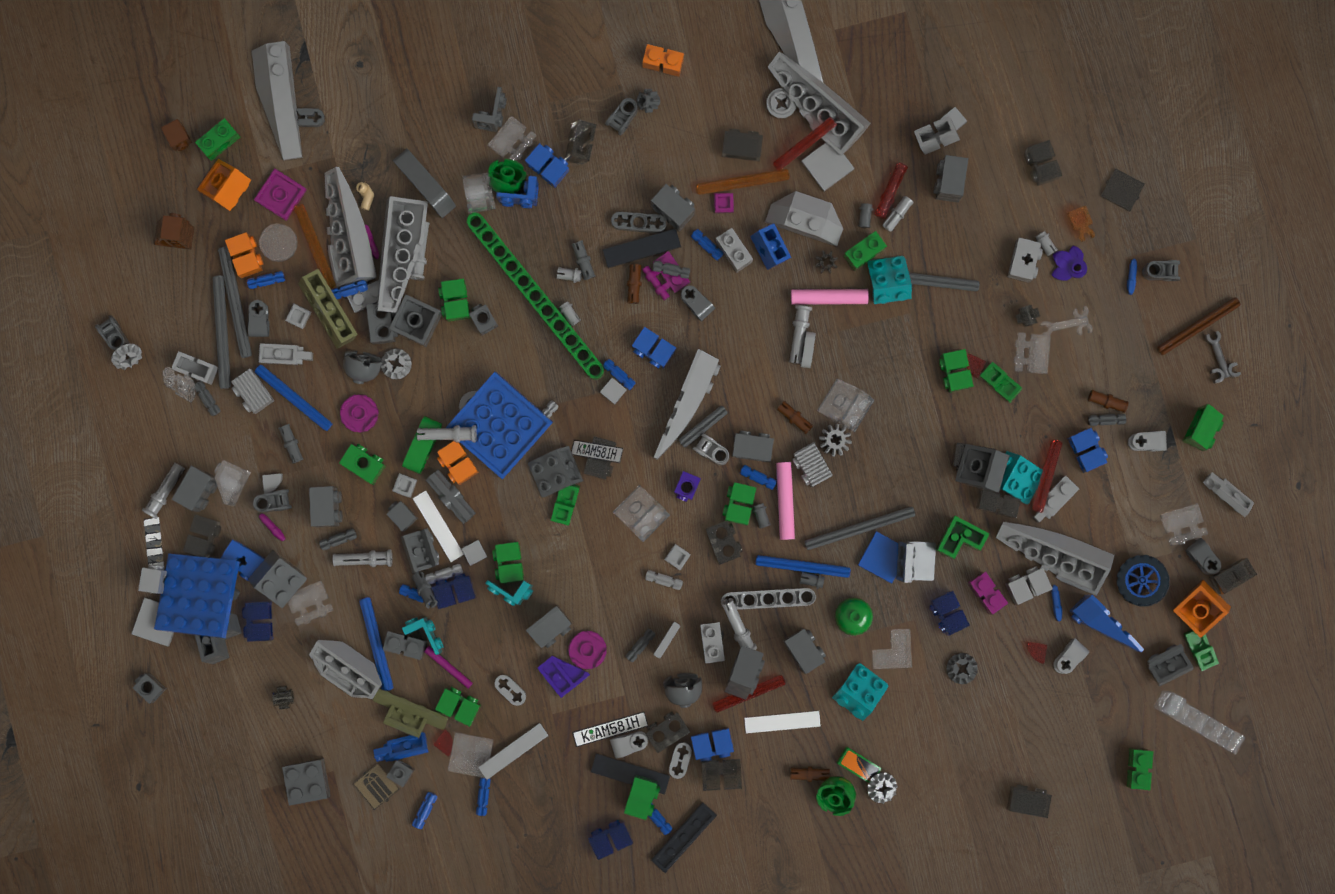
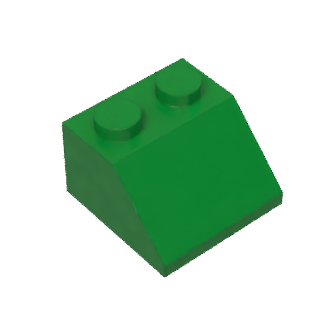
[1182,404,1224,451]

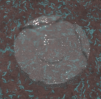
[259,223,298,262]

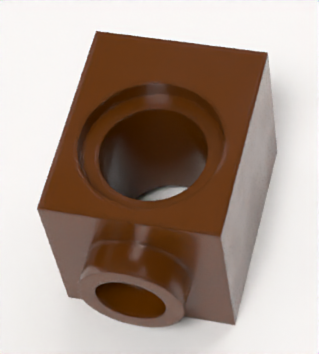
[161,119,192,151]

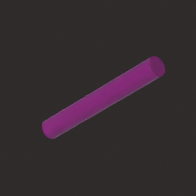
[424,646,473,689]

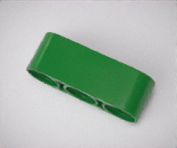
[402,416,442,474]

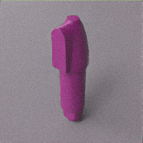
[365,225,379,259]
[259,513,285,541]

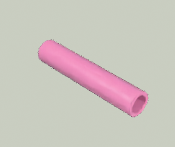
[791,289,868,305]
[776,462,795,540]

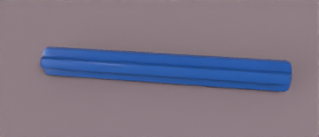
[255,365,332,431]
[755,555,851,578]
[359,597,394,691]

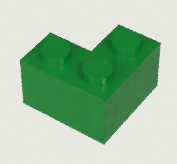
[936,516,990,559]
[624,774,660,820]

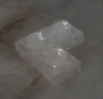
[872,629,912,669]

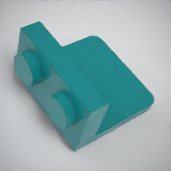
[868,256,912,304]
[1000,451,1045,504]
[486,580,533,606]
[402,617,444,655]
[832,663,888,721]

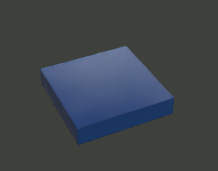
[858,531,898,584]

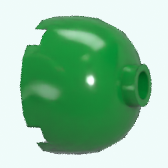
[488,159,527,194]
[834,597,873,636]
[816,776,856,816]

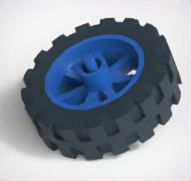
[1117,555,1170,607]

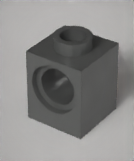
[469,304,498,336]
[387,501,418,532]
[133,673,167,704]
[386,759,415,787]

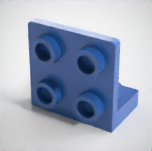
[496,176,539,209]

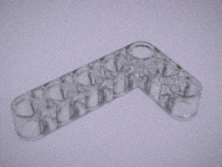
[1153,690,1245,755]

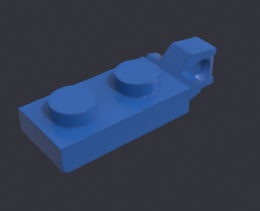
[373,732,429,762]

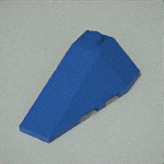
[1070,595,1144,652]

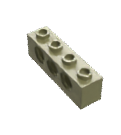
[298,269,358,349]

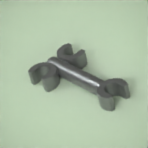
[1205,331,1241,383]

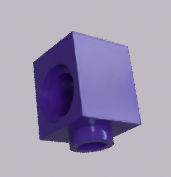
[674,471,701,502]

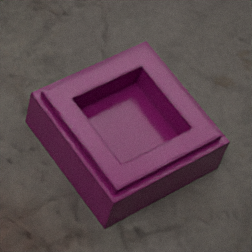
[714,193,734,213]

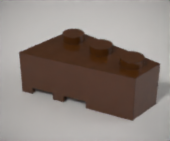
[154,213,195,250]

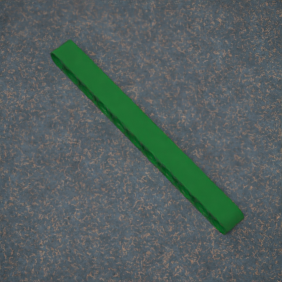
[467,213,604,380]

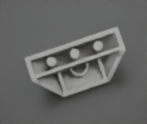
[765,191,843,247]
[309,640,382,699]

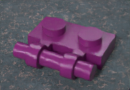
[642,251,690,301]

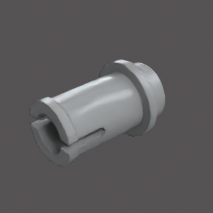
[1035,231,1058,256]
[557,267,582,283]
[559,302,581,327]

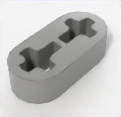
[801,331,816,368]
[495,675,526,706]
[669,742,692,779]

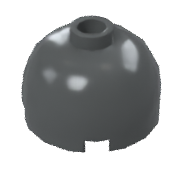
[343,350,382,384]
[663,673,702,708]

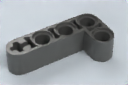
[392,148,457,218]

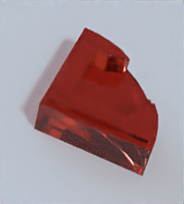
[967,353,986,379]
[1027,642,1047,664]
[434,729,453,757]

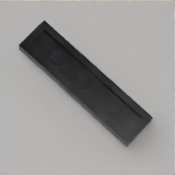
[603,229,681,269]
[591,753,670,795]
[651,802,717,873]

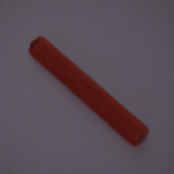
[773,117,837,170]
[1032,440,1062,513]
[713,675,786,713]

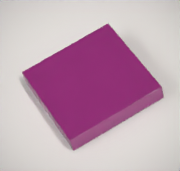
[254,168,307,221]

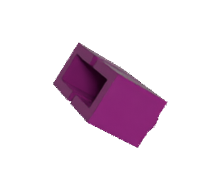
[967,572,1008,615]

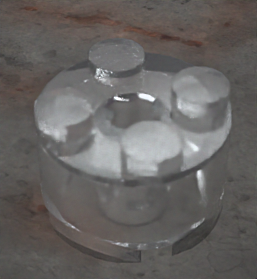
[463,173,495,214]

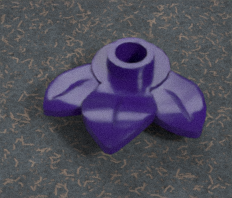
[1052,246,1087,281]

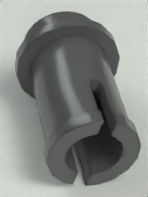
[858,204,874,228]
[752,503,771,528]
[800,572,825,589]

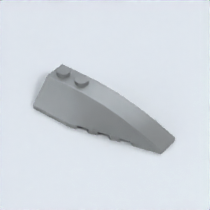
[759,0,823,83]
[252,41,303,160]
[768,52,871,156]
[325,167,376,288]
[377,196,428,313]
[654,349,721,460]
[996,522,1114,596]

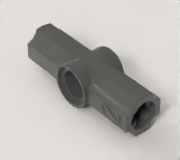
[426,470,476,524]

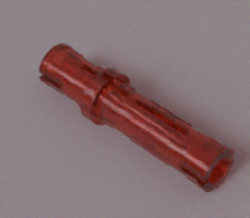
[874,162,908,219]

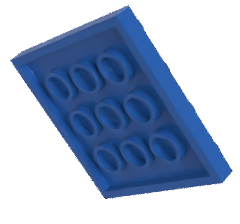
[446,371,553,480]
[154,554,240,639]

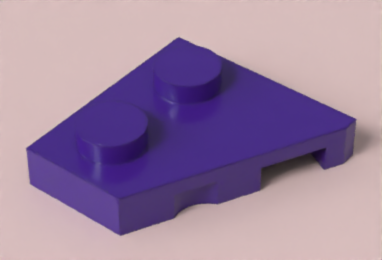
[537,656,590,698]

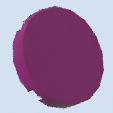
[340,395,379,433]
[569,631,607,669]

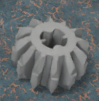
[819,424,852,457]

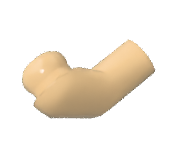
[356,182,374,211]

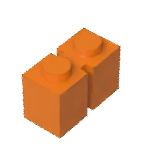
[643,44,684,77]
[225,232,264,278]
[437,441,479,485]

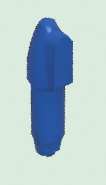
[1127,259,1137,295]
[1051,585,1062,621]

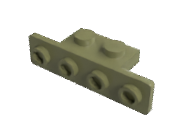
[373,689,448,738]

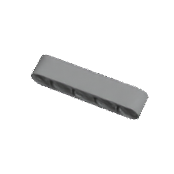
[721,588,816,610]

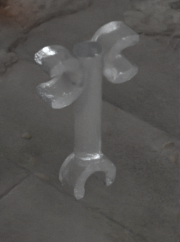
[1040,306,1093,336]

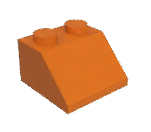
[197,159,251,211]
[1173,580,1231,638]

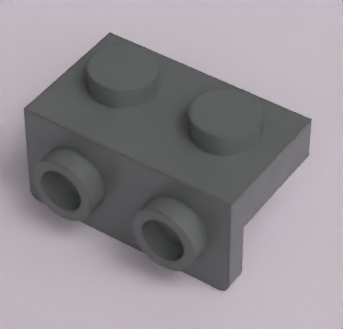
[401,528,439,574]
[1147,644,1193,687]

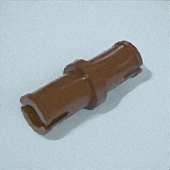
[627,264,642,304]
[1088,390,1129,413]
[777,401,814,435]
[791,767,830,782]

